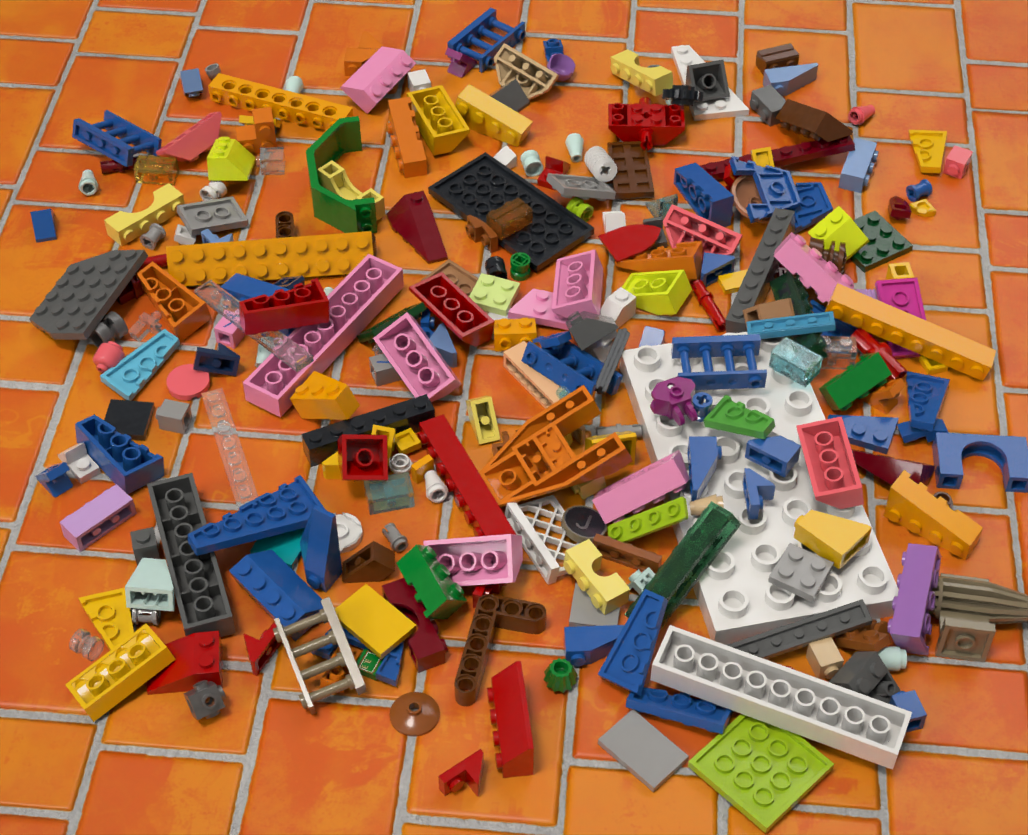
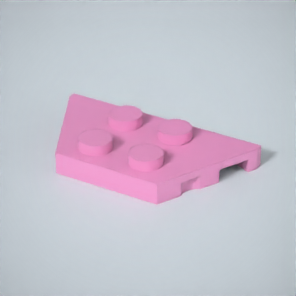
[508,289,569,330]

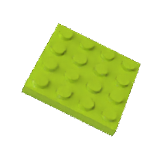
[688,714,834,833]

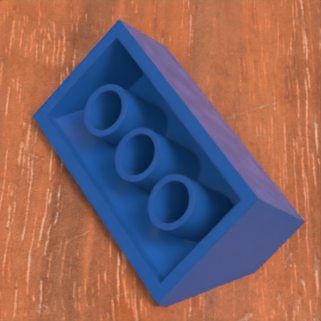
[229,549,323,641]

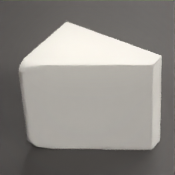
[493,146,517,169]

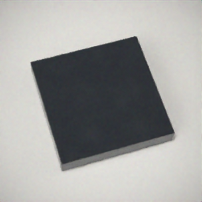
[104,399,155,440]

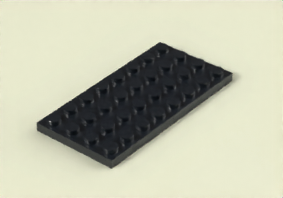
[428,152,594,272]

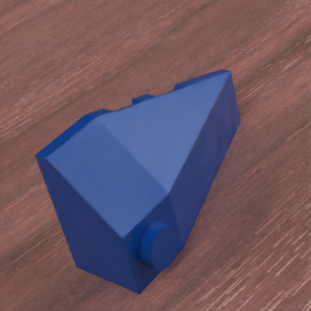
[300,505,342,592]

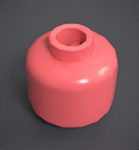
[93,341,125,373]

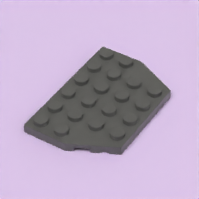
[29,249,148,340]

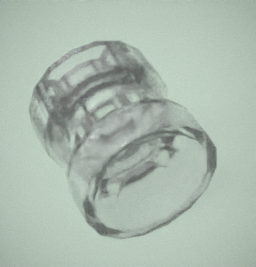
[69,628,104,661]

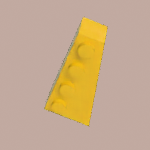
[455,84,533,147]

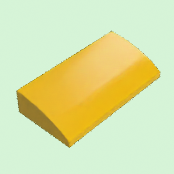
[65,624,176,722]

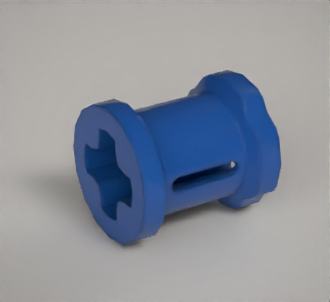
[906,179,933,202]
[692,392,713,422]

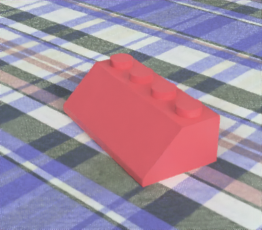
[796,416,864,509]

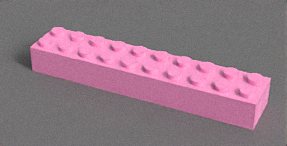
[243,254,404,417]

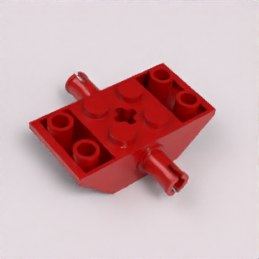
[608,97,685,150]

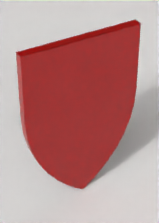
[598,224,661,263]

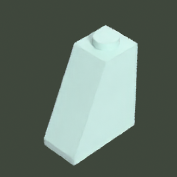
[125,558,175,611]

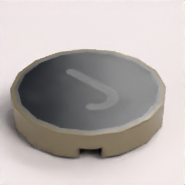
[561,505,607,543]

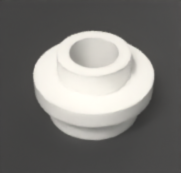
[389,453,412,475]

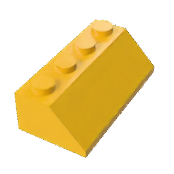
[407,85,470,156]

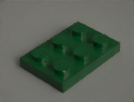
[357,302,427,344]

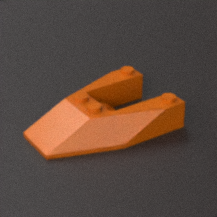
[479,385,633,507]

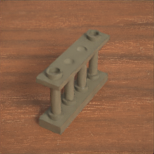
[273,597,367,715]

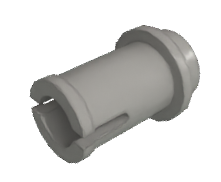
[382,523,408,552]

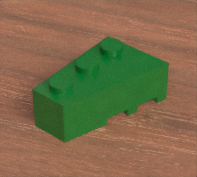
[819,352,892,411]
[396,544,467,619]

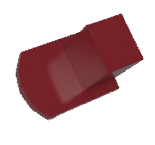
[116,275,143,305]

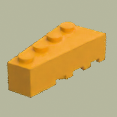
[883,470,983,560]

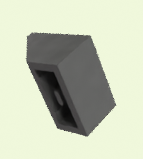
[829,651,901,704]

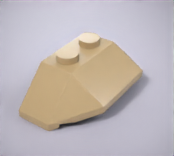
[494,43,559,100]

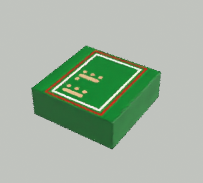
[356,649,385,680]

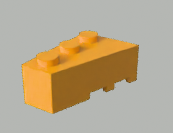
[289,371,360,420]

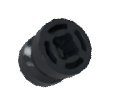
[485,256,507,279]

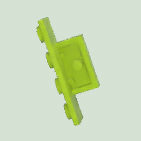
[607,497,688,543]

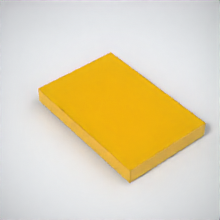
[335,584,417,659]

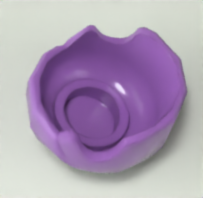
[547,54,576,82]

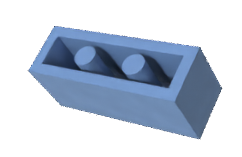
[838,138,879,193]

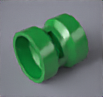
[510,252,530,281]

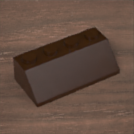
[776,99,853,142]

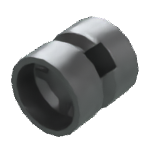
[89,311,128,348]

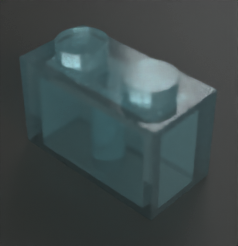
[769,337,823,387]
[364,472,415,515]

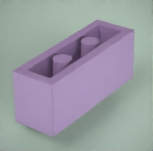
[59,484,137,552]

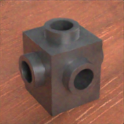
[184,680,226,720]

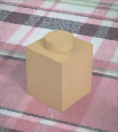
[806,637,844,679]

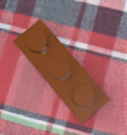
[593,533,662,577]

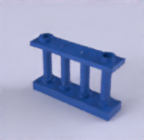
[447,7,526,73]
[72,110,162,167]
[671,334,767,390]
[521,341,623,396]

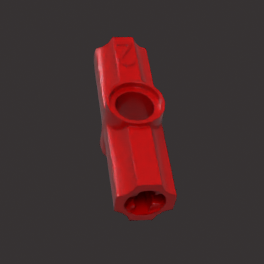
[849,328,907,380]

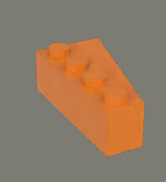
[386,97,427,178]

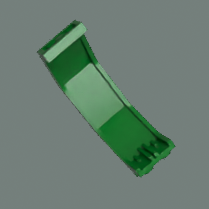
[306,116,377,233]

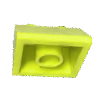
[808,206,869,261]

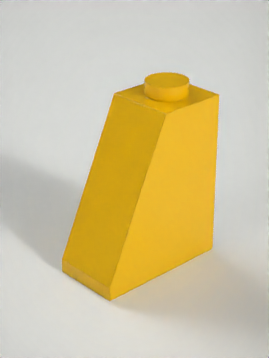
[793,509,872,569]

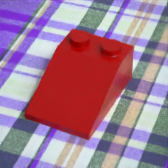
[147,631,223,695]

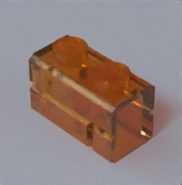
[486,197,533,240]

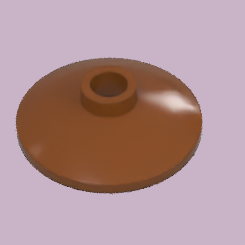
[390,692,440,737]

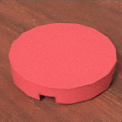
[166,364,210,401]

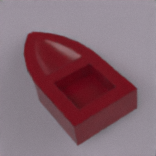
[888,196,912,220]

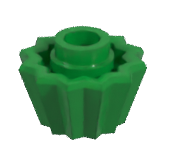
[543,658,578,693]

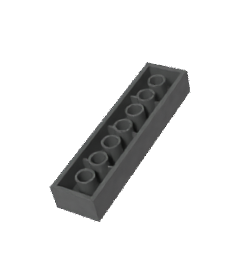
[147,473,236,637]

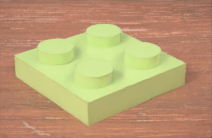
[469,273,520,316]

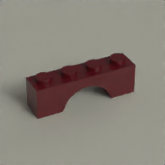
[382,578,448,673]

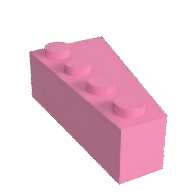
[774,232,854,303]

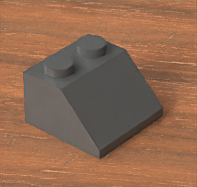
[565,311,618,350]

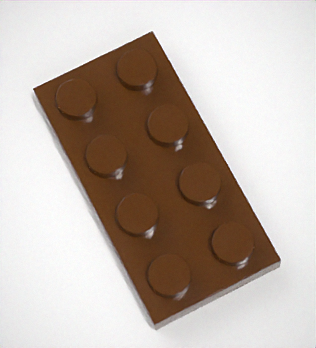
[607,141,654,199]

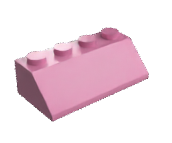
[340,46,416,114]
[552,250,603,318]
[373,312,462,402]
[592,450,689,524]
[423,534,523,586]

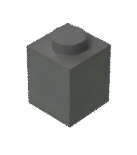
[130,527,160,566]

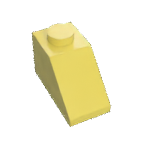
[465,396,500,444]

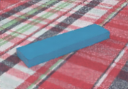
[746,311,836,339]

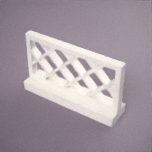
[505,495,580,585]

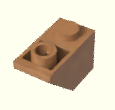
[743,298,795,328]

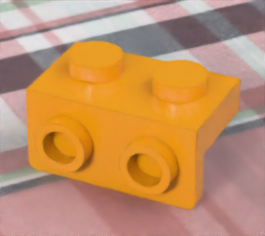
[493,318,537,352]

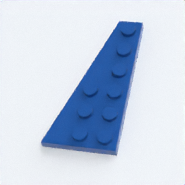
[188,475,325,556]

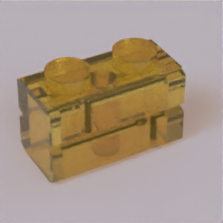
[134,155,179,186]

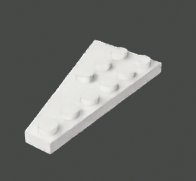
[671,45,749,121]

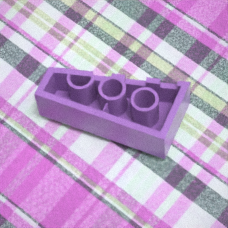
[888,543,942,655]

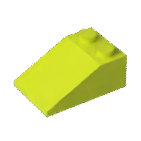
[622,270,692,316]

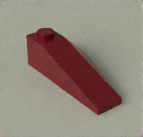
[851,449,935,486]

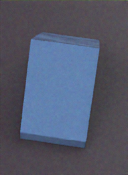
[429,323,457,368]

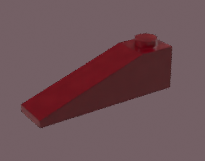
[386,191,448,264]

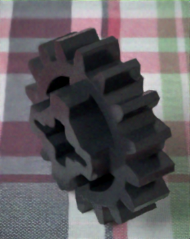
[662,85,703,106]

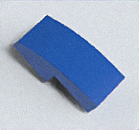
[543,38,563,64]
[897,419,949,443]

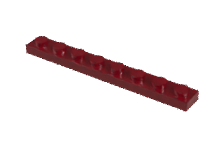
[700,135,855,180]

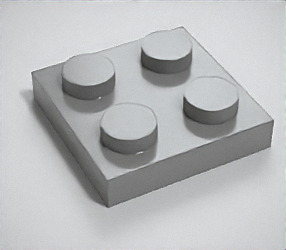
[768,543,834,602]

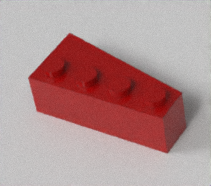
[239,278,329,335]

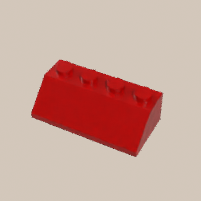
[409,272,495,347]
[487,661,534,778]

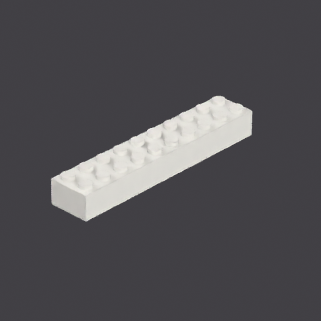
[650,625,912,770]

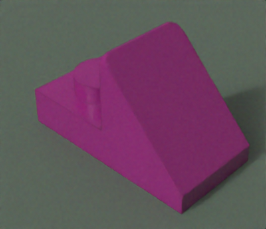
[445,48,477,78]

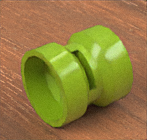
[566,197,594,222]

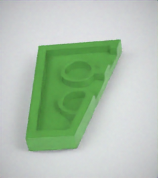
[703,395,775,439]

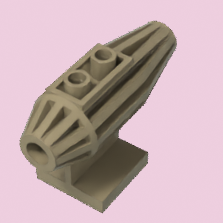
[929,573,1028,662]

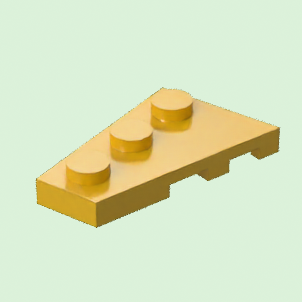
[909,130,947,173]
[78,588,134,650]

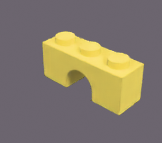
[563,539,630,615]

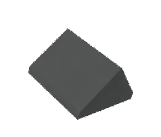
[685,60,730,103]
[489,79,530,112]

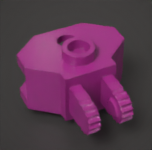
[650,376,698,426]

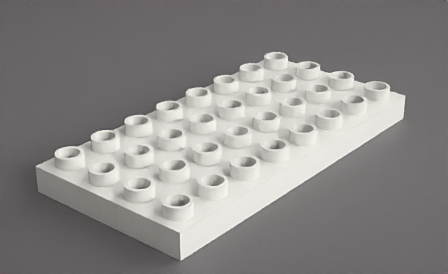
[619,332,899,645]

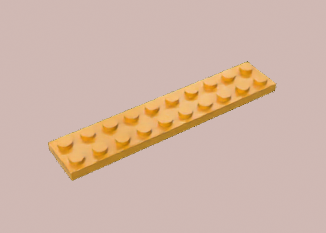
[166,231,373,286]

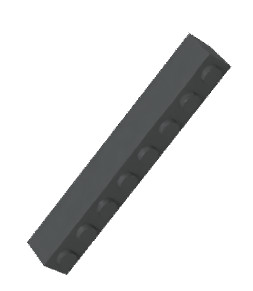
[725,208,795,333]

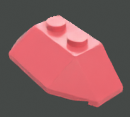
[156,111,222,163]
[663,204,743,263]

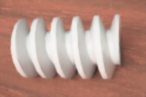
[584,146,617,182]

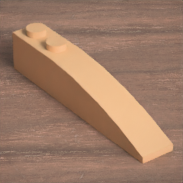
[503,341,585,445]

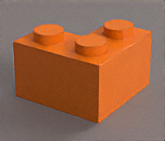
[235,107,277,154]

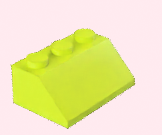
[207,136,256,181]

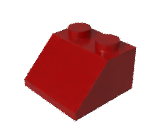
[338,434,388,481]

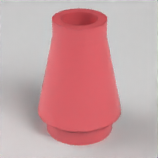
[848,105,875,125]

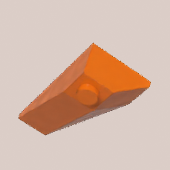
[615,241,703,282]

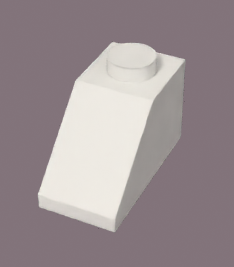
[600,287,637,330]

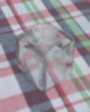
[256,147,285,175]

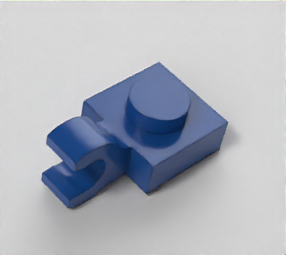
[421,308,435,338]
[533,331,572,350]

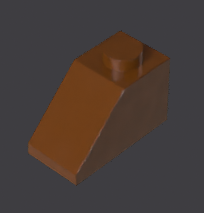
[342,541,395,583]

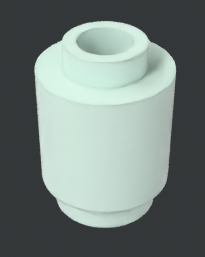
[877,646,907,671]

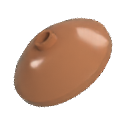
[730,175,771,223]

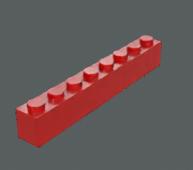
[417,414,516,537]

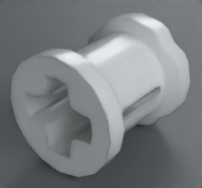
[140,223,166,250]
[132,608,161,626]

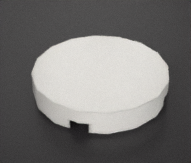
[333,513,363,554]

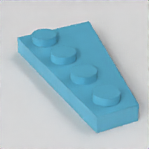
[100,329,180,401]

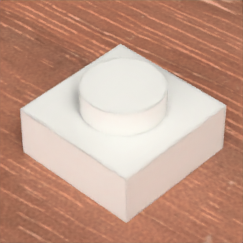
[174,224,196,245]

